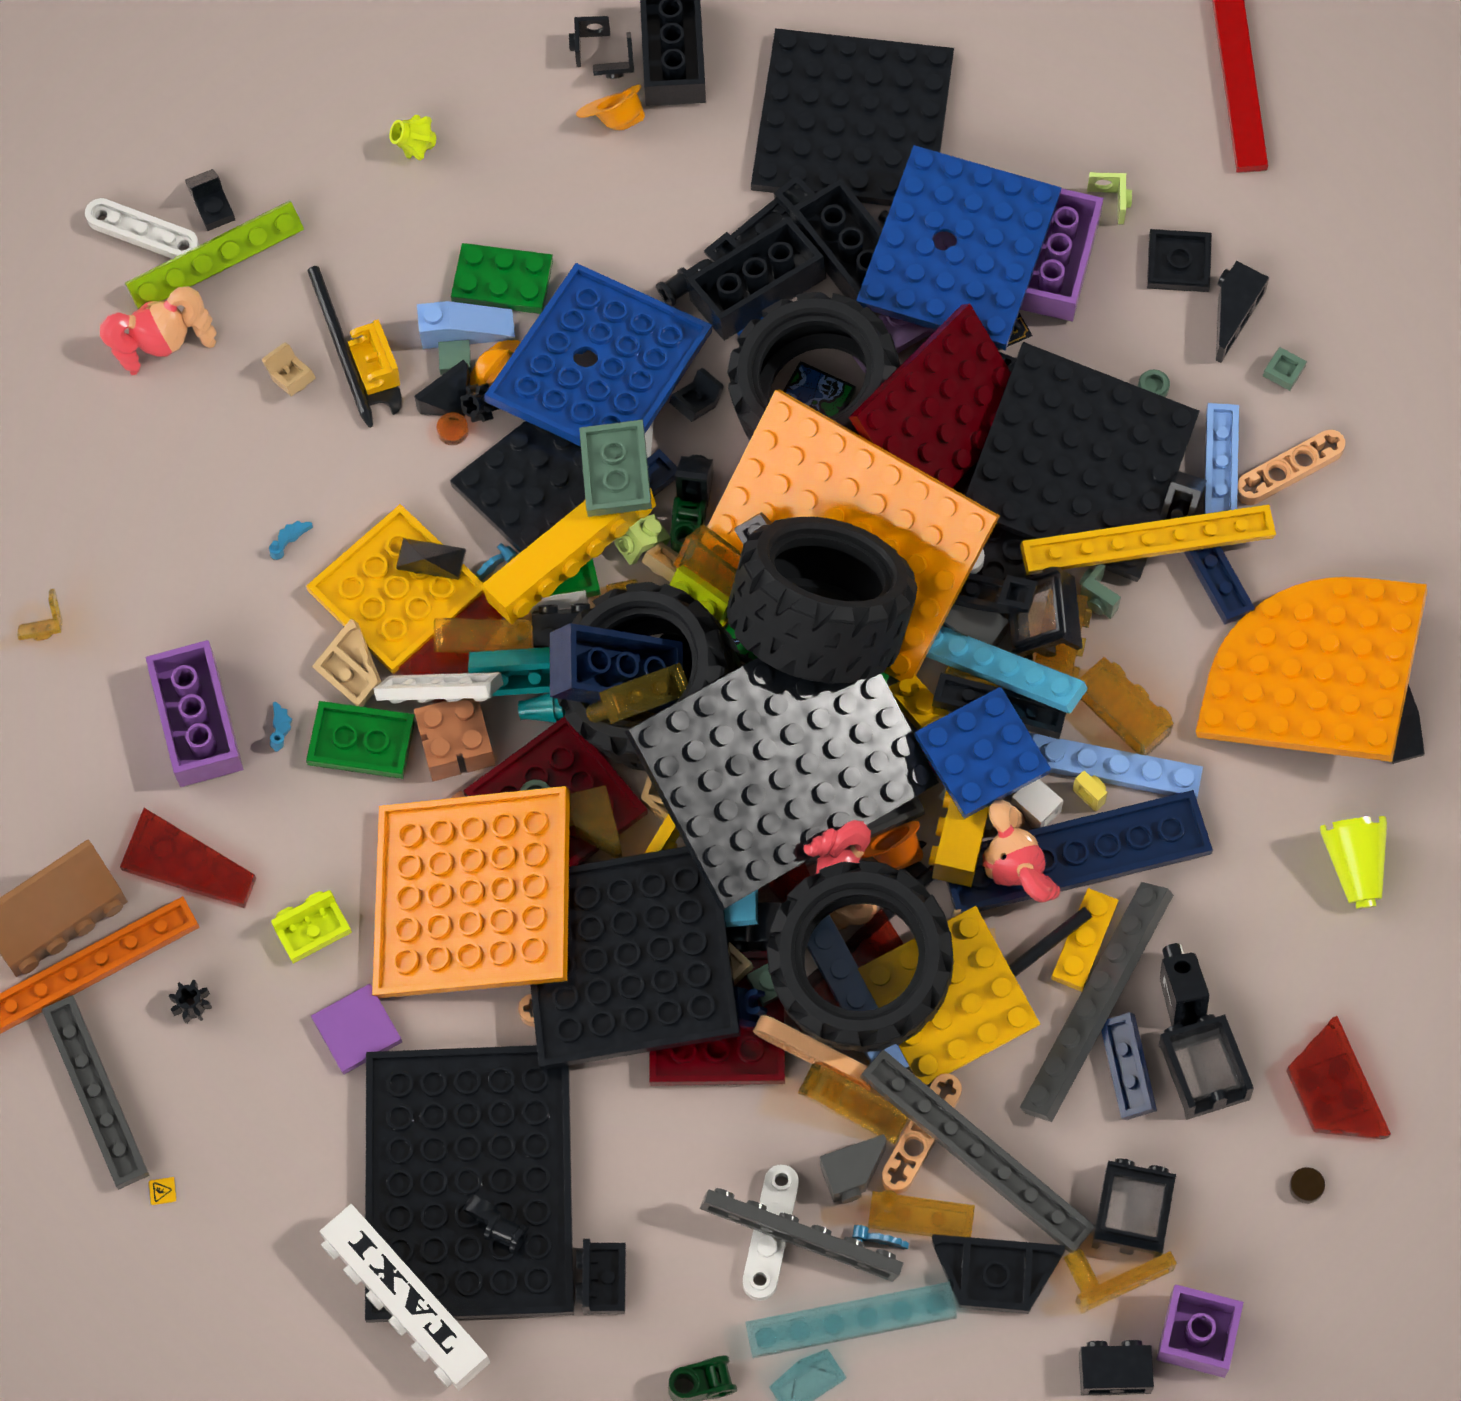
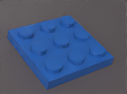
[914,687,1051,819]

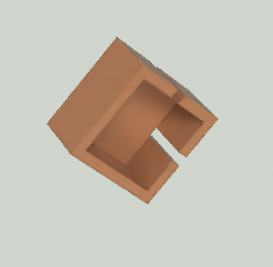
[414,698,496,782]

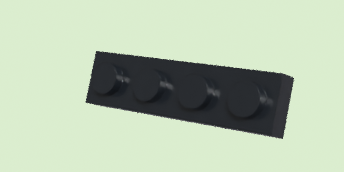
[932,672,1066,739]

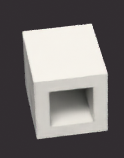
[1011,779,1063,829]

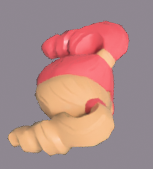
[100,286,216,375]
[983,800,1060,902]
[803,820,877,931]

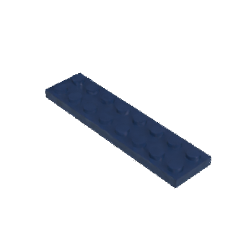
[946,790,1213,913]

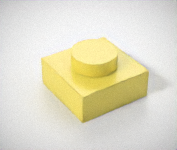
[1073,770,1108,812]

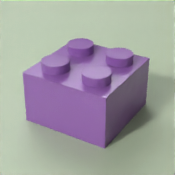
[1156,1284,1244,1378]

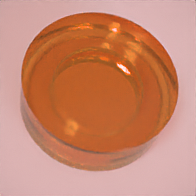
[436,412,469,445]

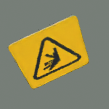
[149,1177,176,1205]

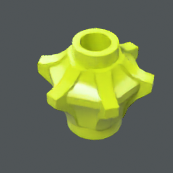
[389,114,436,160]

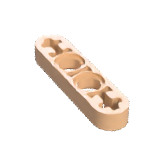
[1237,430,1345,505]
[753,1015,871,1090]
[882,1074,962,1194]

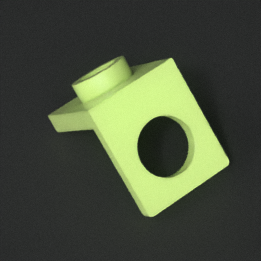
[1087,172,1132,225]

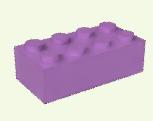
[1020,188,1104,322]
[145,640,244,787]

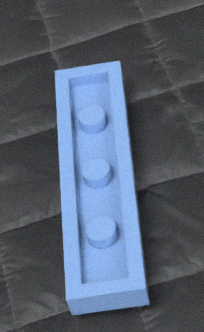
[1204,403,1239,514]

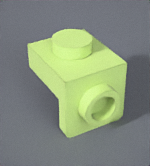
[614,514,671,565]

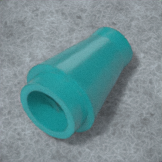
[518,693,566,723]

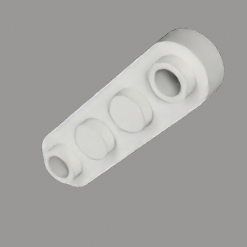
[85,198,199,259]
[743,1164,799,1301]

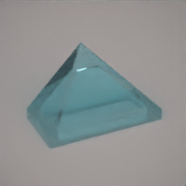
[769,1349,847,1401]

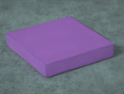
[311,984,402,1075]

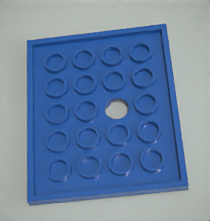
[856,145,1062,351]
[485,263,712,446]

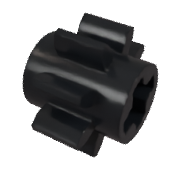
[461,383,499,422]
[169,980,212,1024]

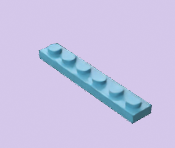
[926,626,1088,714]

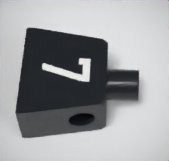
[1160,943,1210,1027]

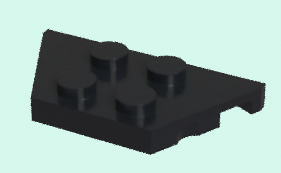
[932,1234,1065,1314]

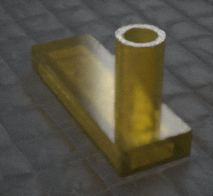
[434,618,533,653]
[586,663,688,724]
[868,1190,975,1237]
[1064,1249,1177,1314]

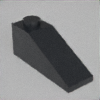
[1216,260,1269,363]

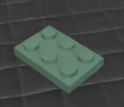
[579,419,652,517]

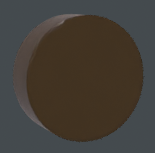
[1289,1167,1325,1204]

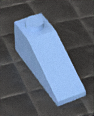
[417,301,515,349]

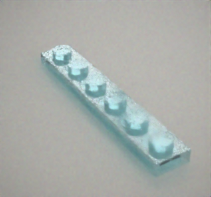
[745,1282,957,1359]

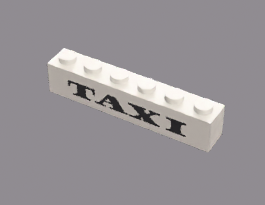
[320,1204,490,1391]

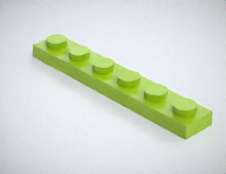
[125,201,304,309]

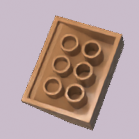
[0,839,128,977]

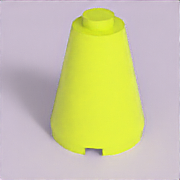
[1320,816,1387,909]

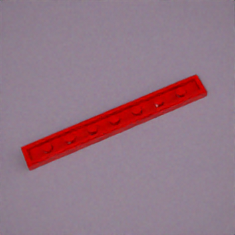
[1212,0,1268,173]

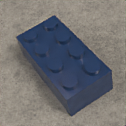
[550,623,684,713]

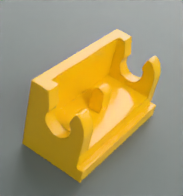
[348,319,400,395]

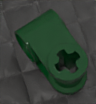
[670,496,707,560]
[668,1355,737,1401]

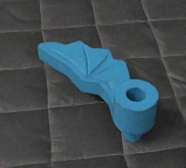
[269,521,313,560]
[476,543,518,581]
[270,702,292,752]
[852,1225,909,1249]

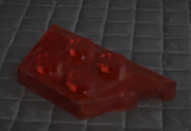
[1286,1016,1391,1139]

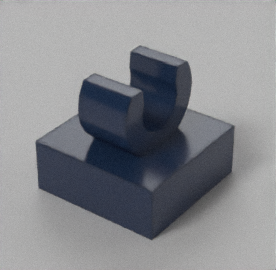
[735,986,768,1028]

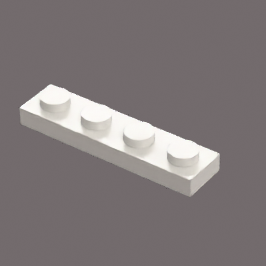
[374,672,503,704]

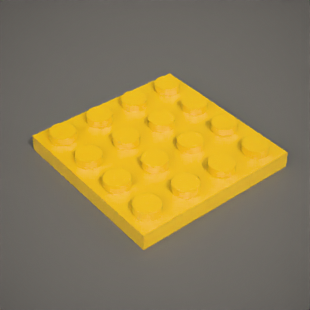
[306,504,484,675]
[858,906,1041,1086]

